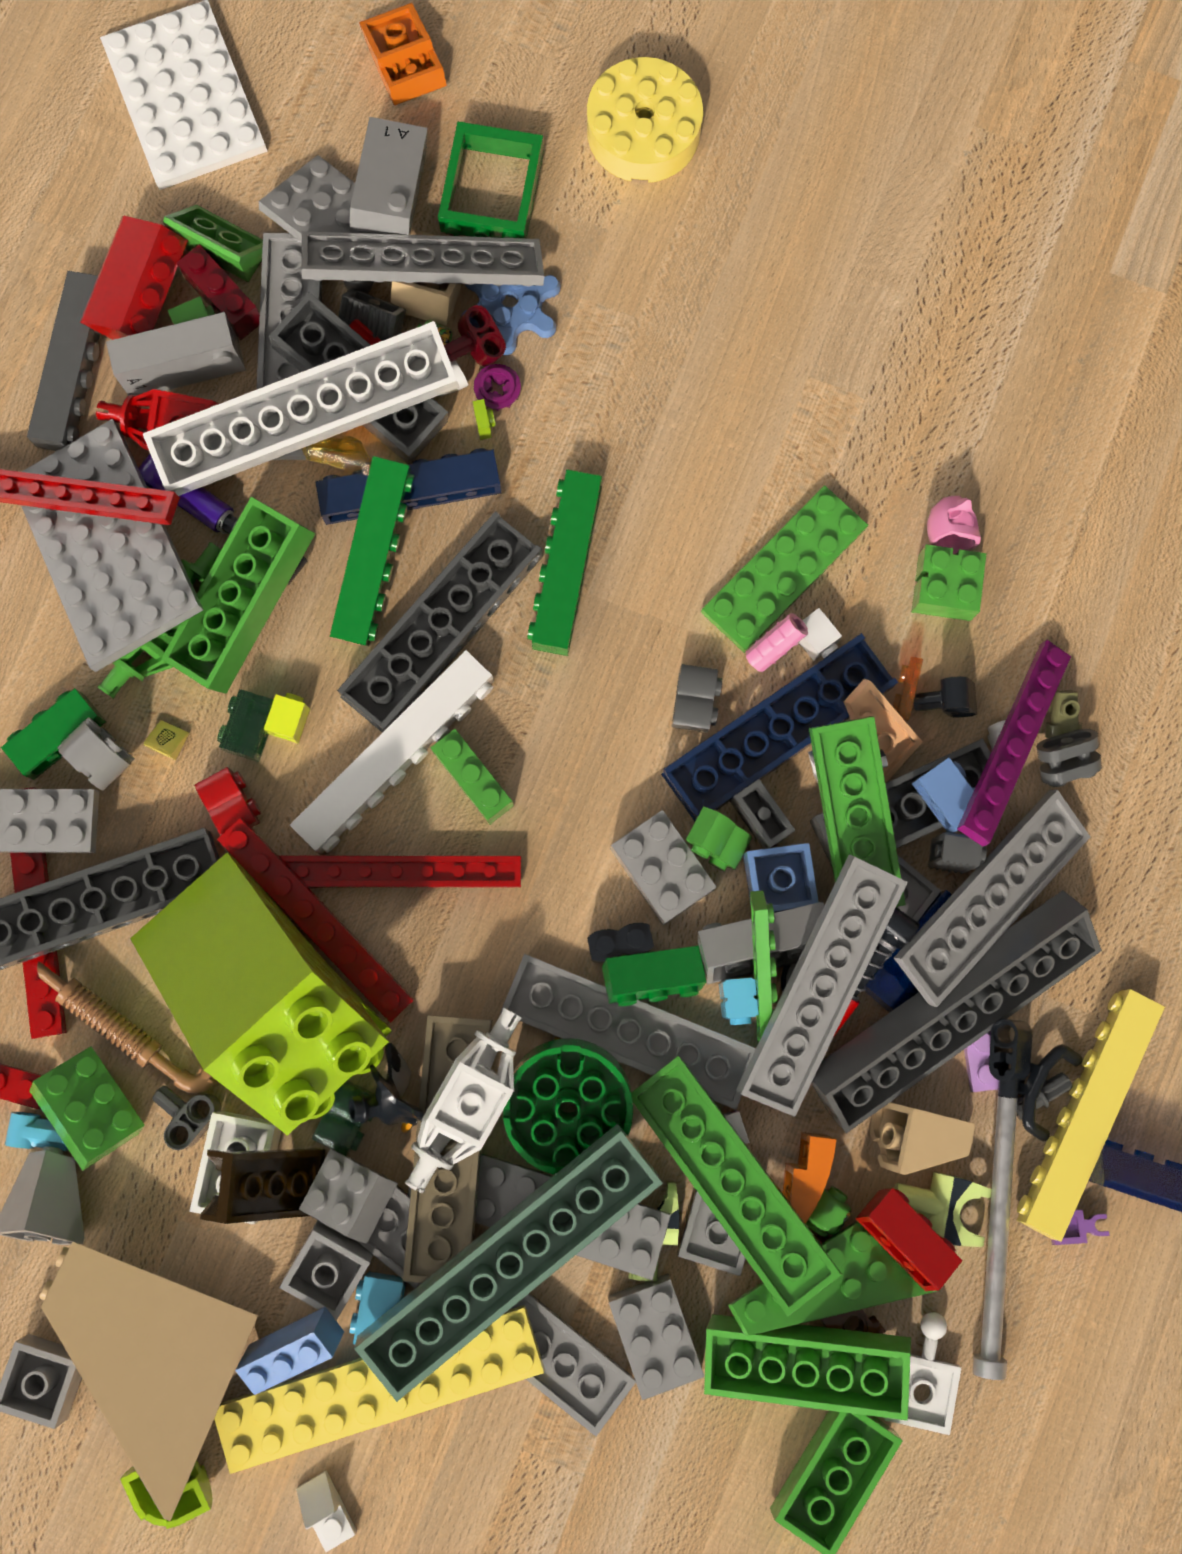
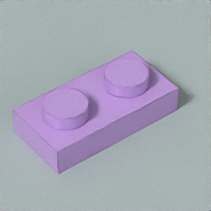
[964,1031,999,1092]

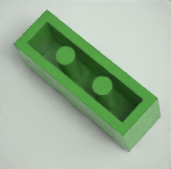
[430,729,514,825]

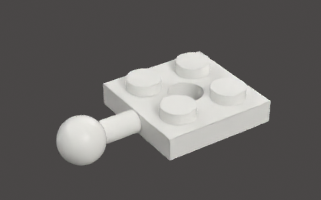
[884,1312,961,1435]

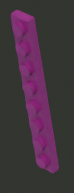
[957,640,1071,847]

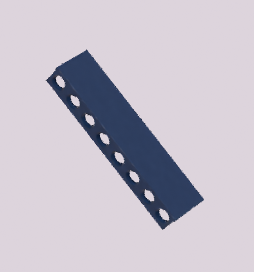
[661,633,898,822]

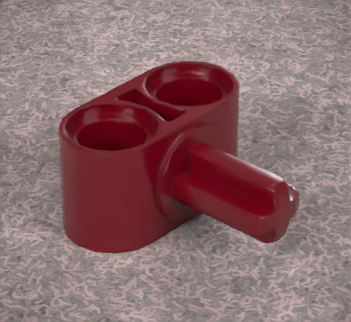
[444,305,506,367]

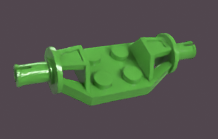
[98,542,221,699]

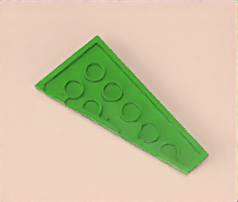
[728,1221,940,1336]

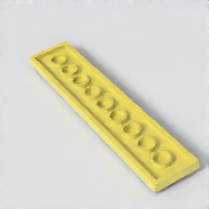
[214,1305,545,1474]

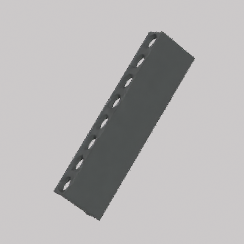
[337,511,543,733]
[0,828,220,970]

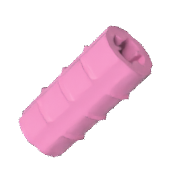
[746,613,808,672]

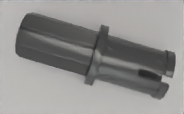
[1016,1072,1073,1120]

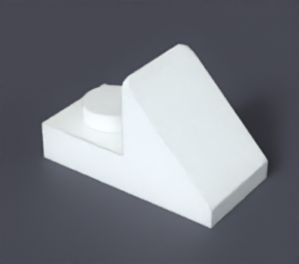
[296,1470,357,1552]

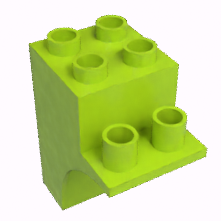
[130,852,392,1136]

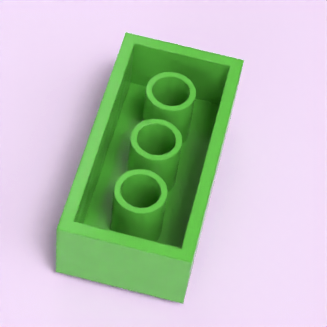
[770,1411,903,1554]

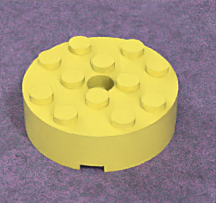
[587,57,703,183]

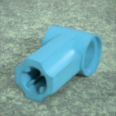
[5,1112,69,1151]

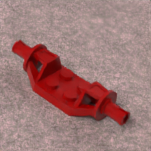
[96,389,219,450]

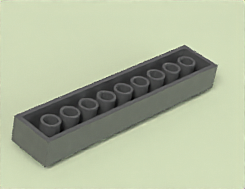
[812,890,1102,1134]

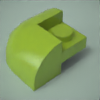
[120,1460,213,1529]

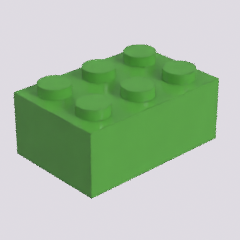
[30,1046,145,1171]

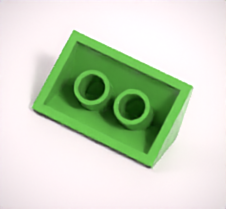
[163,204,263,282]

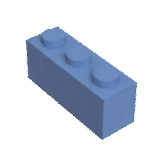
[235,1307,344,1395]

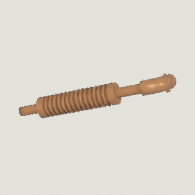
[37,961,220,1094]

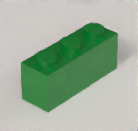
[1,688,107,780]
[602,945,706,1006]

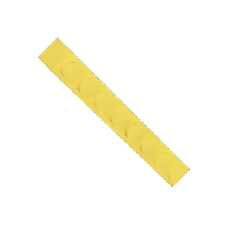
[1017,989,1165,1242]

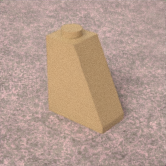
[869,1102,975,1175]

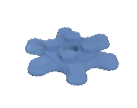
[460,275,561,355]

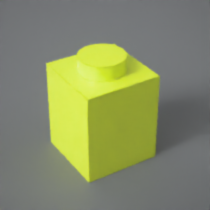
[264,693,310,744]

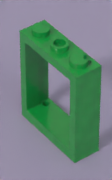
[438,121,544,239]

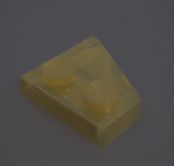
[301,436,371,476]

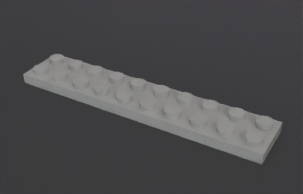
[357,1174,636,1436]

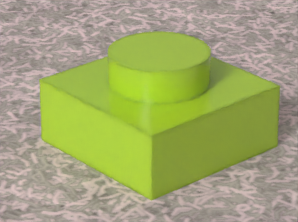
[472,399,496,440]

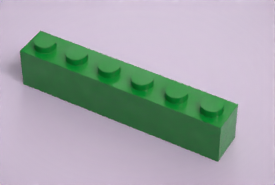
[329,456,415,646]
[527,469,602,656]

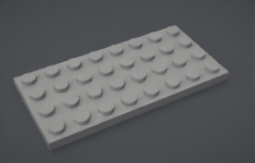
[21,419,204,672]

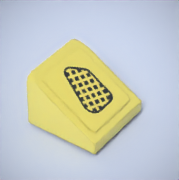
[143,720,189,760]

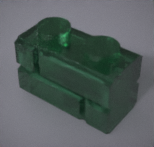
[217,689,273,762]

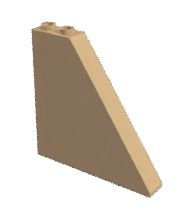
[39,1242,258,1521]

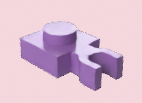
[1051,1210,1110,1245]

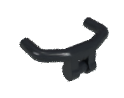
[1018,1044,1083,1141]

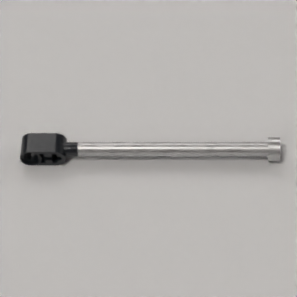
[972,1019,1033,1380]

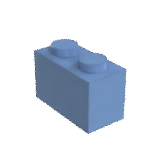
[912,758,975,833]

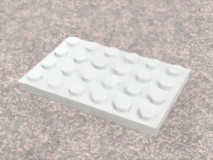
[100,0,267,190]

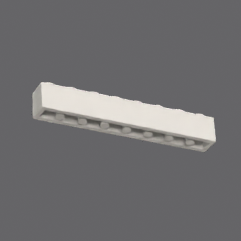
[290,650,494,854]

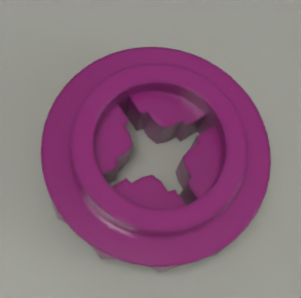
[474,364,521,411]

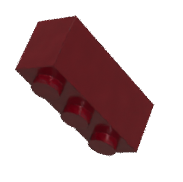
[176,244,260,340]

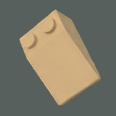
[390,230,463,326]

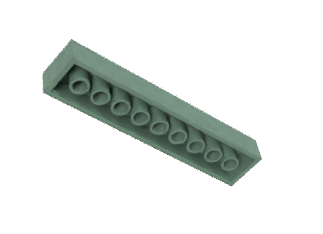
[354,1123,663,1402]

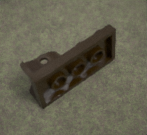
[200,1148,325,1224]

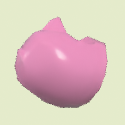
[927,496,981,554]

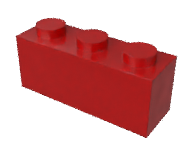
[855,1188,963,1291]

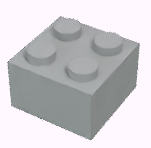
[299,1149,398,1244]
[279,1220,373,1320]
[0,1334,82,1429]

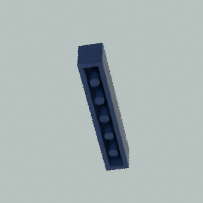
[315,448,502,525]

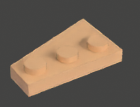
[844,679,923,783]

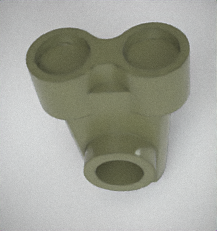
[1045,690,1082,738]

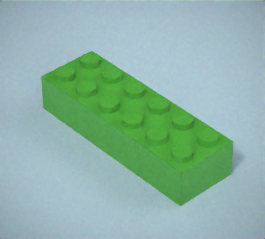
[161,497,316,694]
[704,1314,911,1421]

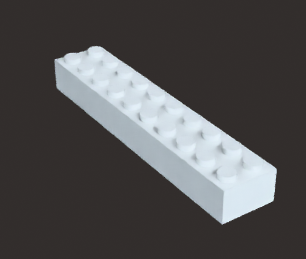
[143,321,459,496]

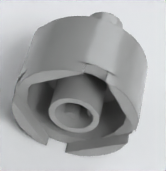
[57,717,135,791]

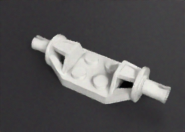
[405,1007,522,1193]

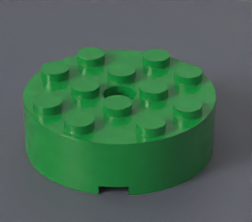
[503,1038,633,1175]

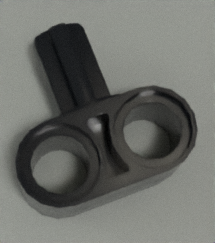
[913,676,977,718]

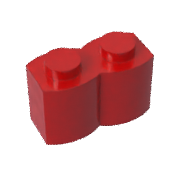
[194,767,261,835]

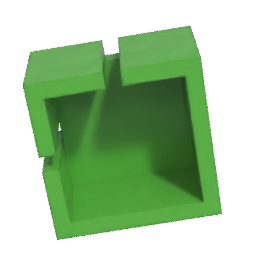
[911,544,987,621]

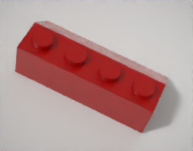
[80,215,188,340]

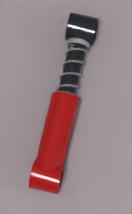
[834,907,920,1036]

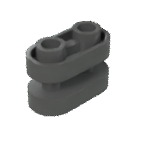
[1036,729,1102,787]

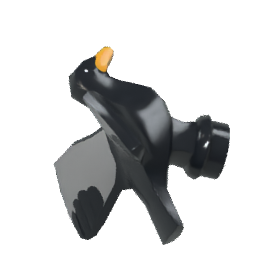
[348,1043,425,1133]

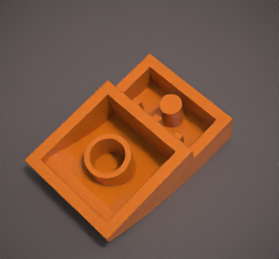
[359,3,447,106]
[782,1132,837,1223]

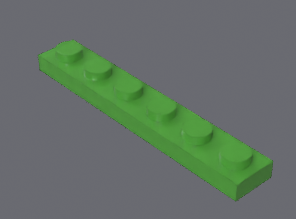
[750,890,778,1045]

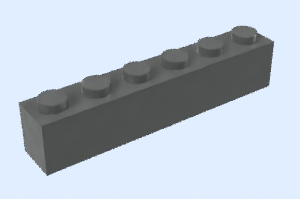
[27,270,101,451]

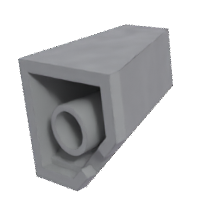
[0,1147,85,1245]

